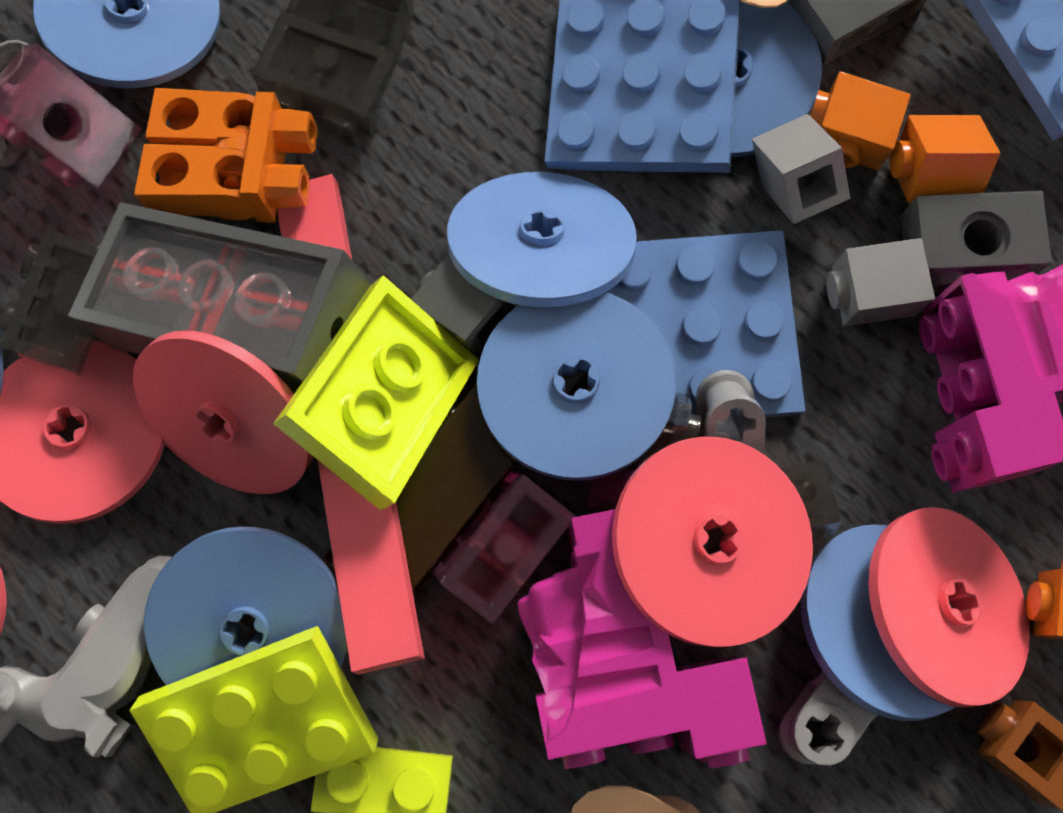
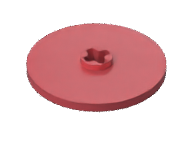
[133,330,313,494]
[0,339,165,524]
[612,437,813,647]
[868,507,1030,707]

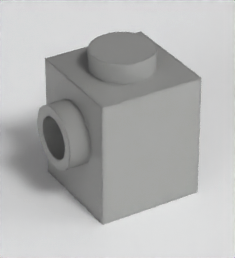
[751,114,850,224]
[827,238,935,327]

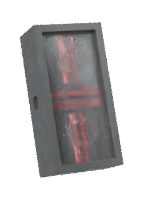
[68,202,372,394]

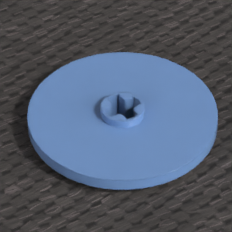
[33,0,220,88]
[731,2,822,158]
[447,172,637,307]
[477,293,676,481]
[801,524,955,721]
[144,527,348,685]

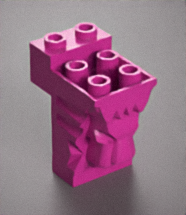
[919,264,1063,494]
[517,509,767,769]

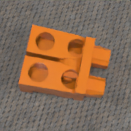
[134,88,318,223]

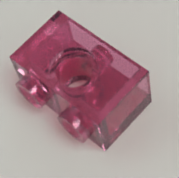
[0,43,142,188]
[433,470,576,624]

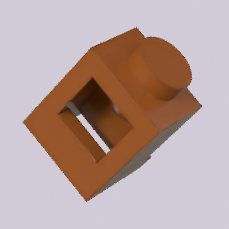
[976,700,1063,811]

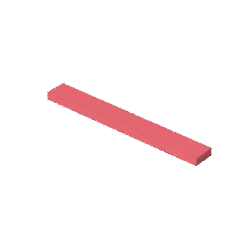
[277,174,425,675]

